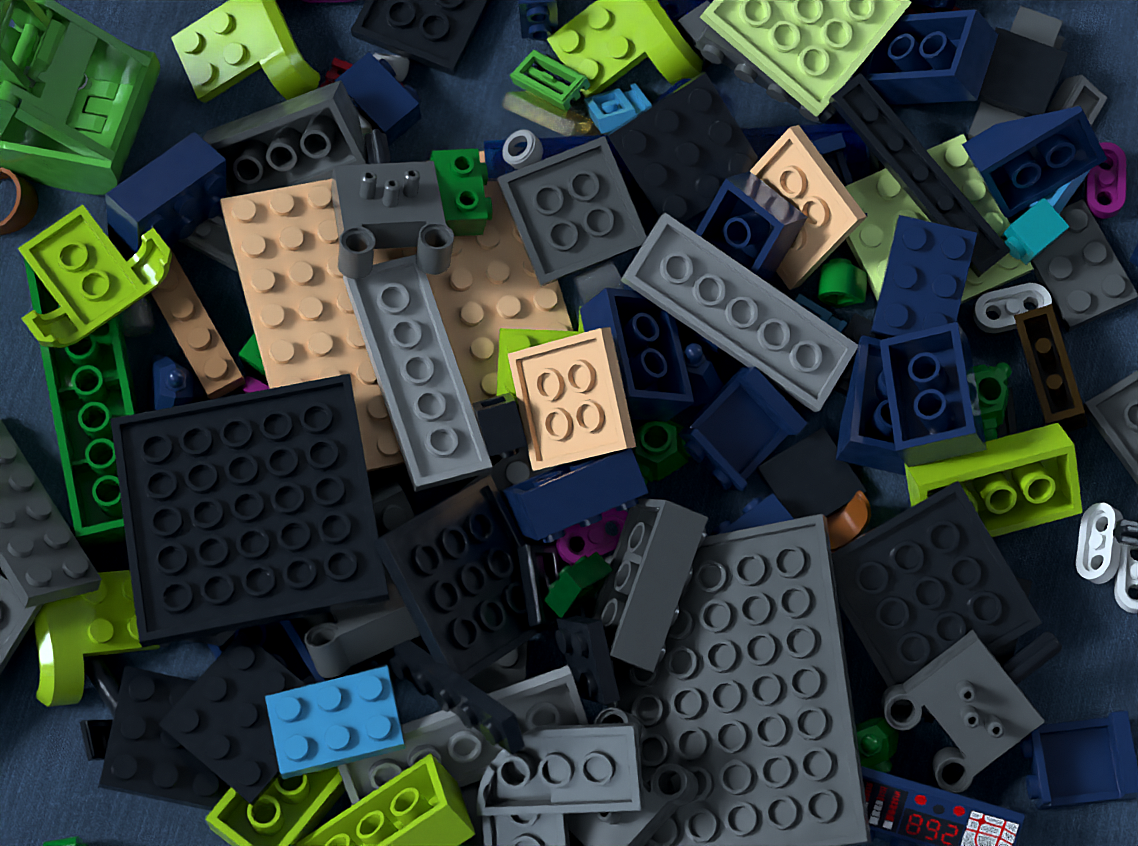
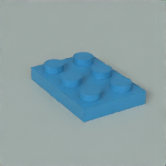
[265,666,406,779]

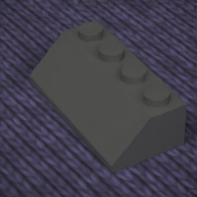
[203,80,368,198]
[591,498,708,672]

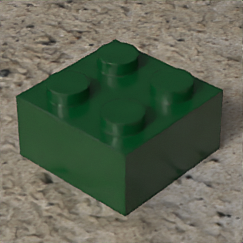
[544,552,613,618]

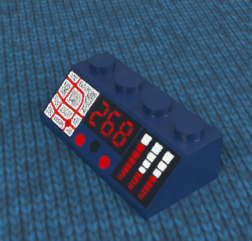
[861,766,1025,846]

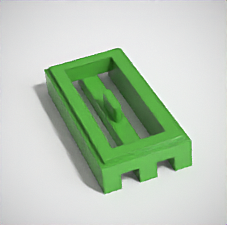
[510,49,591,112]

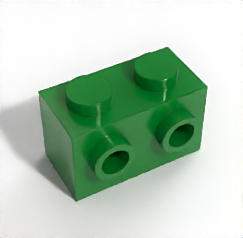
[430,148,493,237]

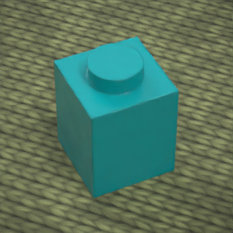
[1001,198,1070,265]

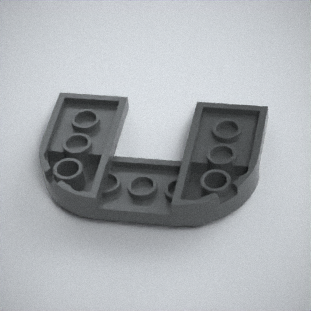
[477,722,645,846]

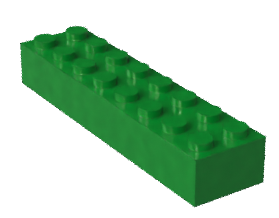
[24,259,139,550]

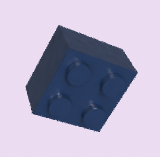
[695,171,808,281]

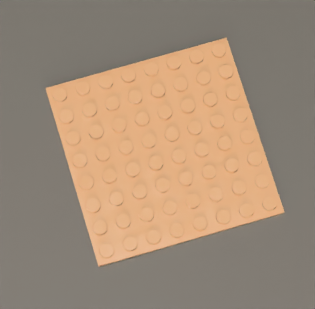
[220,147,573,472]

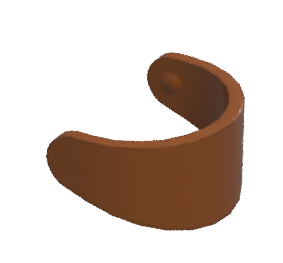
[0,168,38,235]
[827,490,871,553]

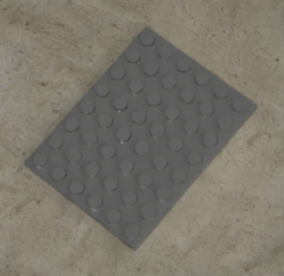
[596,514,872,846]

